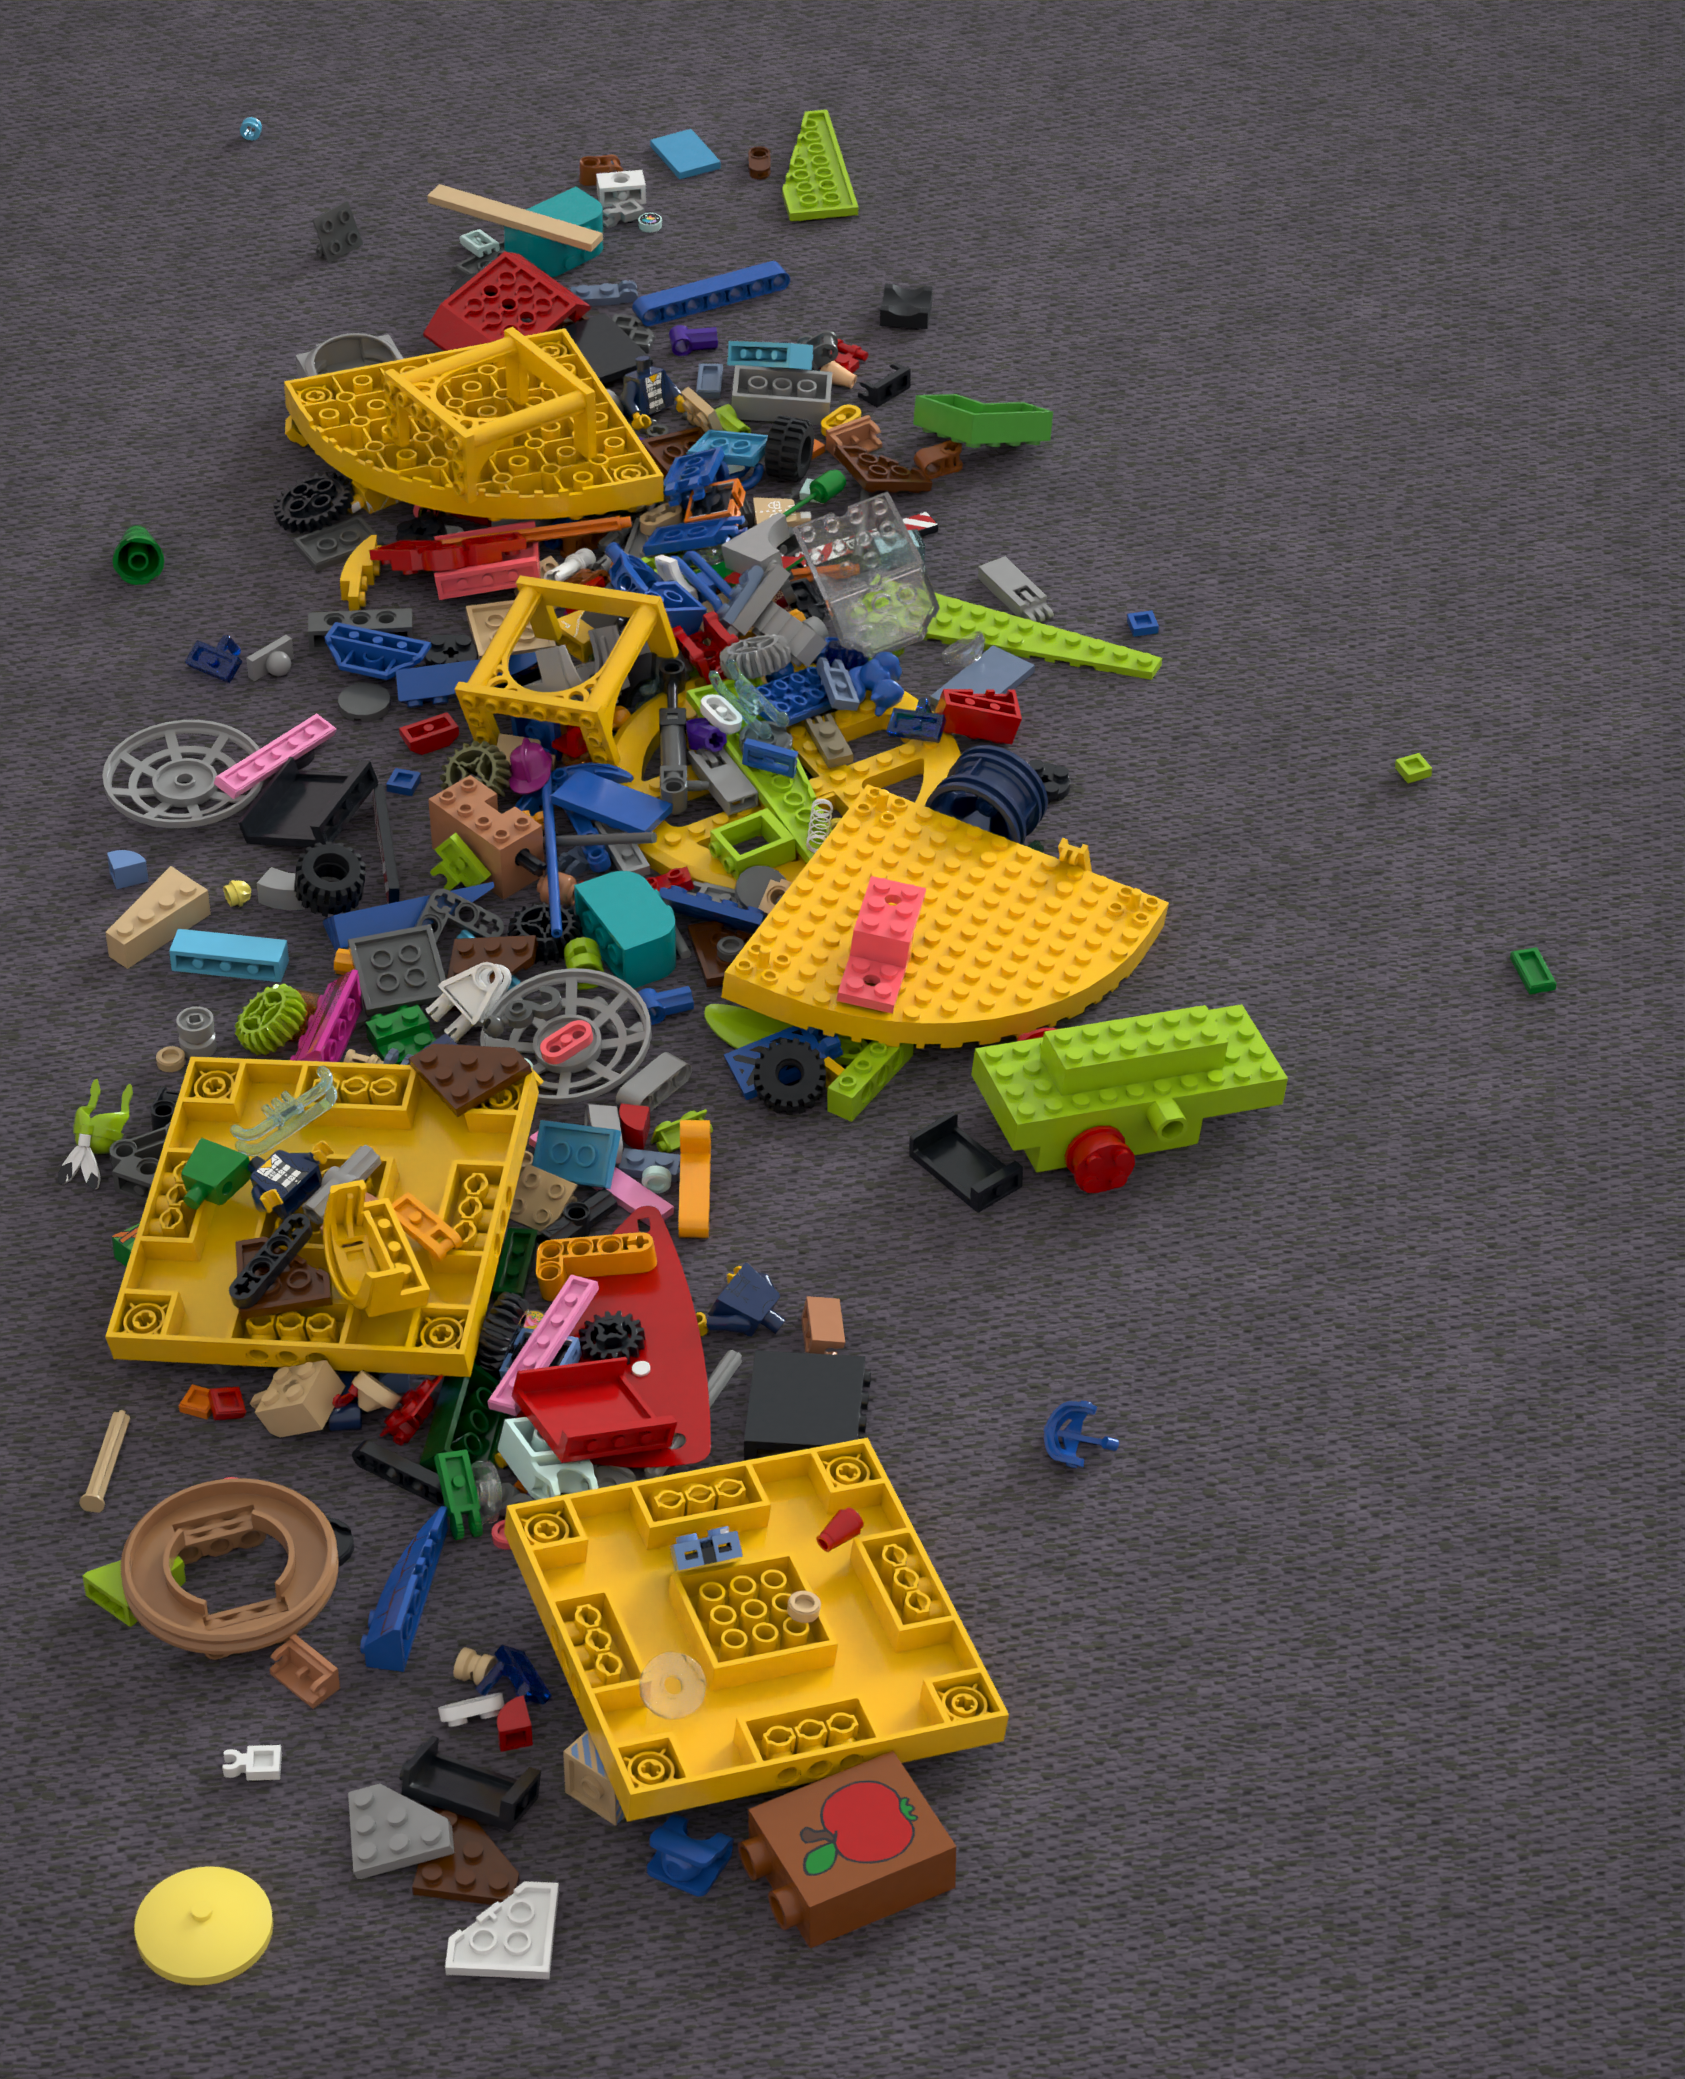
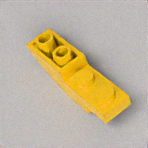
[340,535,382,611]

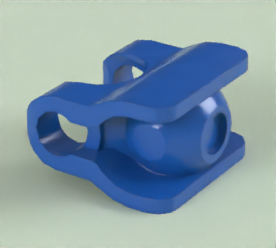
[647,1814,734,1897]

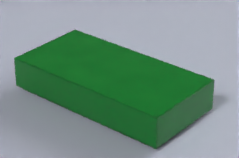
[1510,947,1557,994]

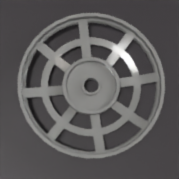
[102,720,264,828]
[480,968,652,1104]

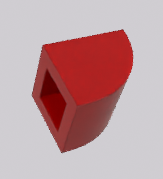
[619,1103,650,1150]
[497,1696,533,1752]

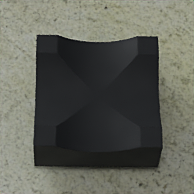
[880,283,933,329]

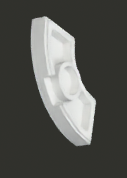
[654,555,698,600]

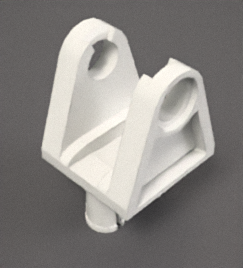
[425,962,512,1043]

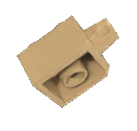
[250,1360,345,1438]

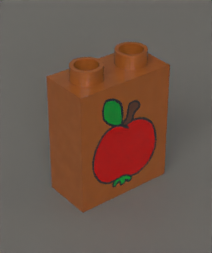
[738,1751,956,1948]

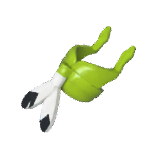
[58,1079,133,1189]

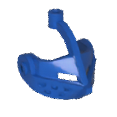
[1044,1400,1119,1469]

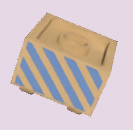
[564,1730,625,1826]

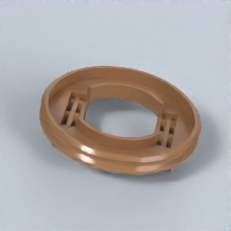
[120,1478,339,1660]

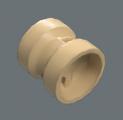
[454,1647,497,1688]

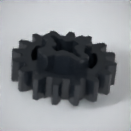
[579,1310,645,1364]

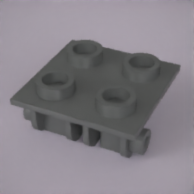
[312,201,363,263]

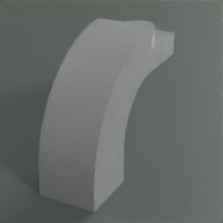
[257,867,340,910]

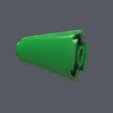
[113,525,164,585]

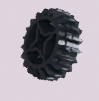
[507,901,583,965]
[474,1292,530,1374]

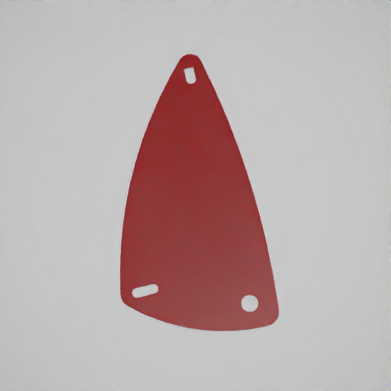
[517,1206,711,1468]

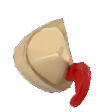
[332,1370,402,1412]

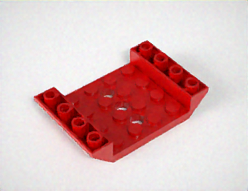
[423,251,591,351]

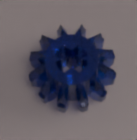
[824,640,869,671]

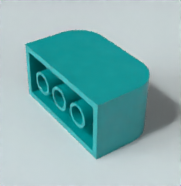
[504,187,603,278]
[574,871,676,989]

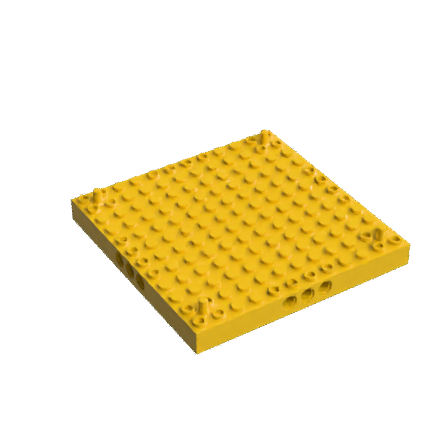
[105,1057,539,1377]
[504,1438,1009,1822]

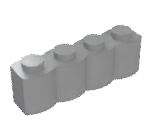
[752,600,827,667]

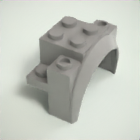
[296,333,404,379]
[522,625,630,703]

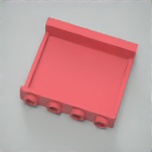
[434,520,541,600]

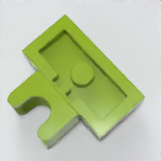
[430,832,491,891]

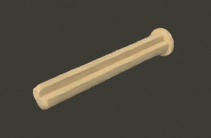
[79,1410,130,1512]

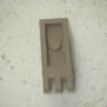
[804,713,853,768]

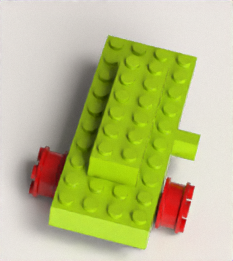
[971,1004,1288,1193]

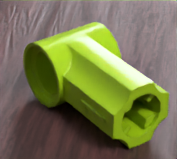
[714,404,751,434]

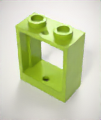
[709,808,796,880]

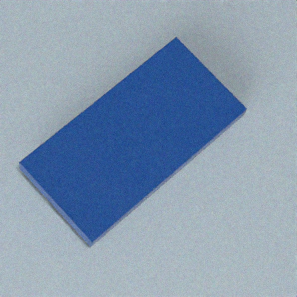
[741,666,833,728]
[551,769,673,833]
[659,885,766,934]

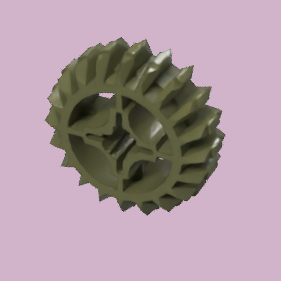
[440,740,512,797]

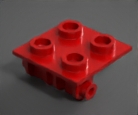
[380,1374,443,1445]

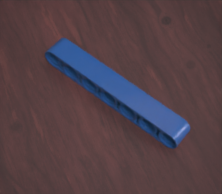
[632,261,790,327]

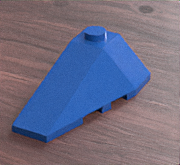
[633,581,708,636]

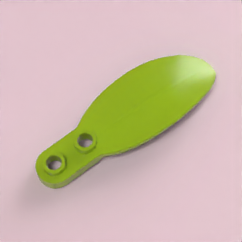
[704,1004,868,1065]

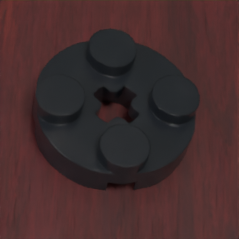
[396,511,447,541]
[424,634,477,666]
[1028,759,1070,804]

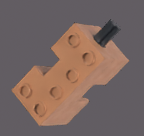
[429,775,547,900]

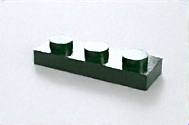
[493,1228,538,1300]

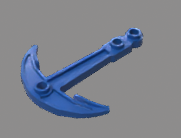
[515,763,634,872]

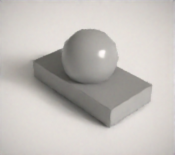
[246,635,294,681]

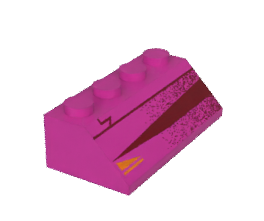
[290,969,363,1062]

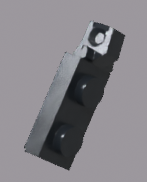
[791,578,825,622]

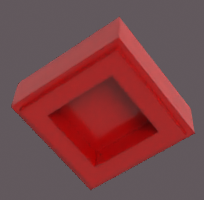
[207,1387,246,1420]

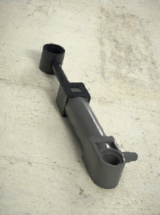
[659,658,709,814]

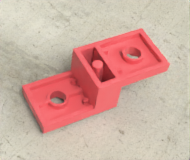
[837,876,926,1014]

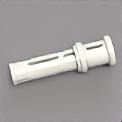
[544,548,596,582]

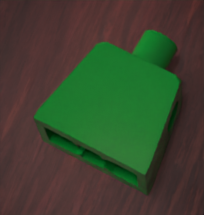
[181,1138,252,1209]

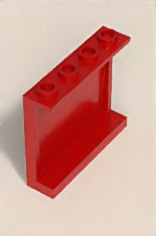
[511,1357,677,1463]

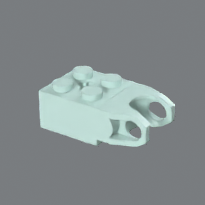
[497,1417,599,1500]

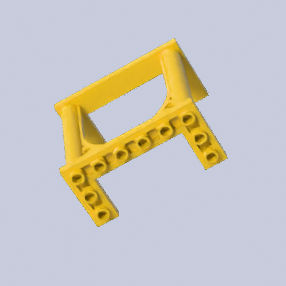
[383,327,597,504]
[454,575,679,766]

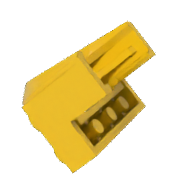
[323,1180,430,1317]

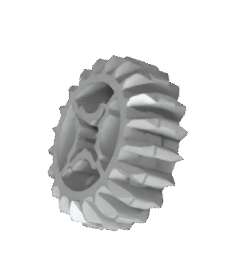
[720,634,791,680]

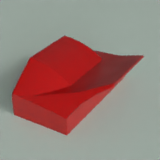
[399,712,459,755]

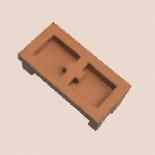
[826,415,882,463]
[801,1296,845,1355]
[269,1634,340,1709]

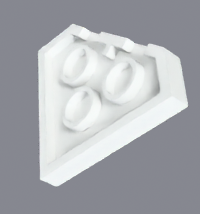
[445,1881,559,1979]

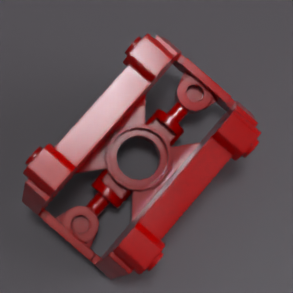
[672,611,739,685]

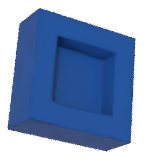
[1127,611,1159,637]
[386,768,421,796]

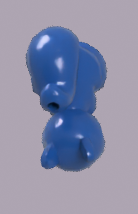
[848,652,904,717]

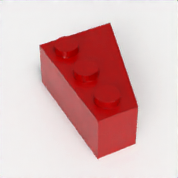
[934,689,1022,745]

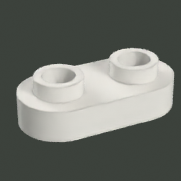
[700,694,742,735]
[438,1693,505,1727]

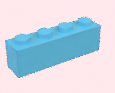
[727,341,813,370]
[169,929,289,982]

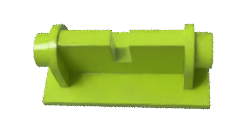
[650,1109,713,1153]

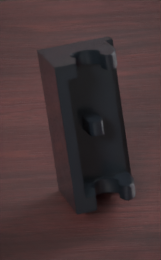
[858,363,911,408]

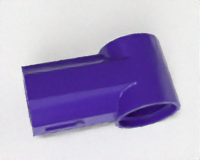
[669,325,718,356]
[685,718,727,752]

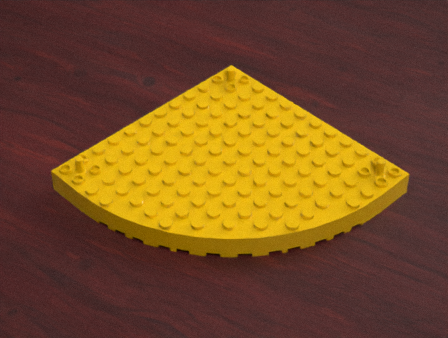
[284,329,664,521]
[721,784,1169,1048]

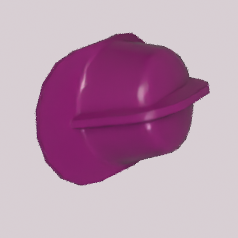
[509,738,552,794]

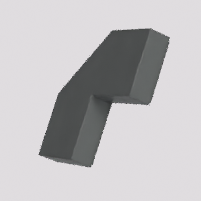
[612,314,655,353]

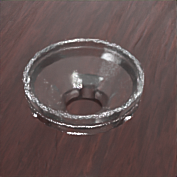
[940,631,985,668]

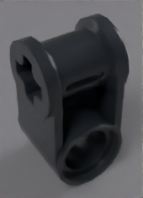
[150,1086,180,1131]

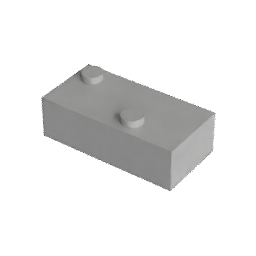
[732,365,832,425]

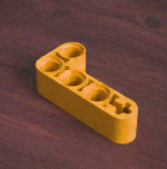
[679,1120,711,1238]
[536,1232,657,1301]

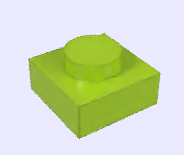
[1395,753,1432,783]

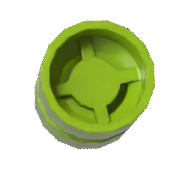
[564,937,604,990]

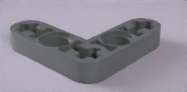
[414,889,504,942]

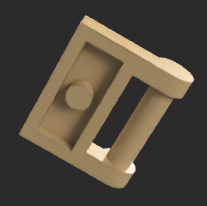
[681,387,724,432]

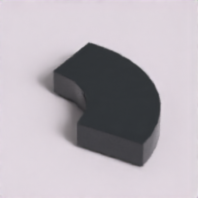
[616,652,657,708]

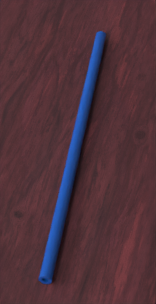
[542,748,562,938]

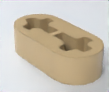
[639,503,682,536]

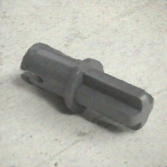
[597,521,634,554]

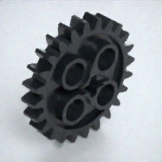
[273,472,354,534]

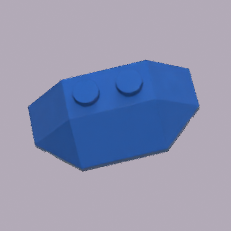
[325,622,432,680]

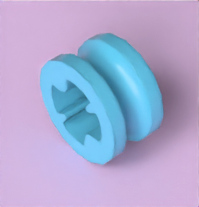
[240,117,262,140]

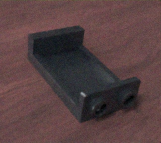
[909,1111,1023,1213]
[399,1735,541,1832]

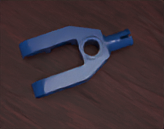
[605,542,665,593]

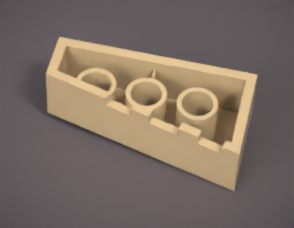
[106,866,211,969]

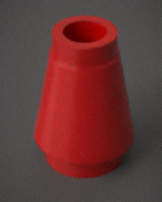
[816,1507,864,1552]

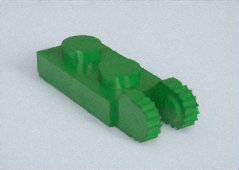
[434,1450,483,1540]

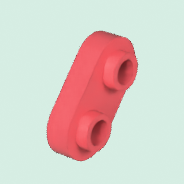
[540,1020,593,1064]

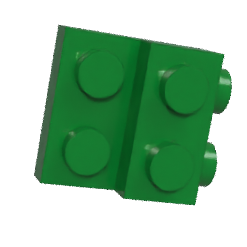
[366,1005,436,1065]

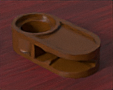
[748,146,771,180]

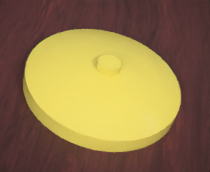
[134,1867,273,1985]

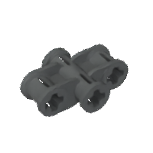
[796,330,838,371]

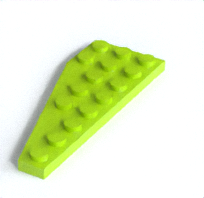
[782,110,858,221]

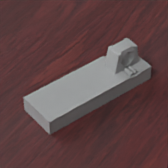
[594,821,650,876]

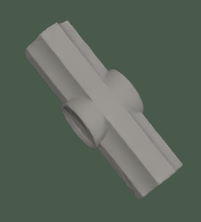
[302,1145,382,1225]

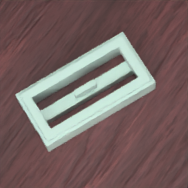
[459,229,500,258]

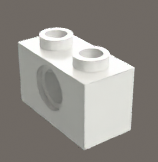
[596,170,646,207]

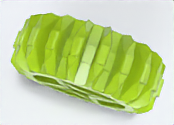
[235,983,308,1056]

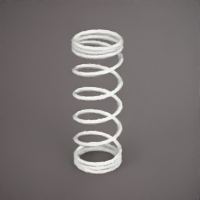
[806,799,833,853]

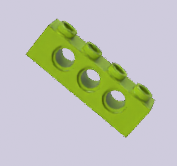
[827,1040,913,1122]

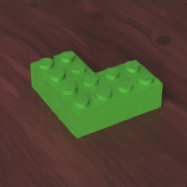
[913,394,1053,448]

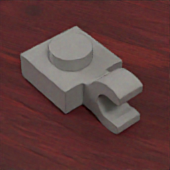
[603,199,645,228]

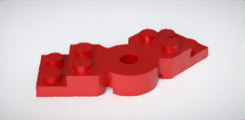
[369,532,527,575]

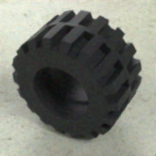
[764,415,814,482]
[294,842,366,917]

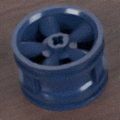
[925,745,1048,845]

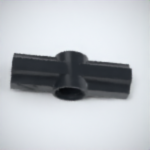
[536,1188,617,1245]

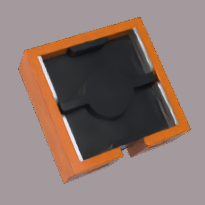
[684,478,746,526]

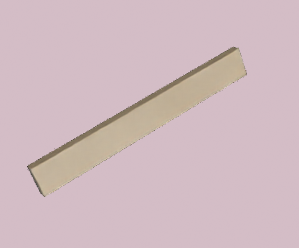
[427,184,603,252]

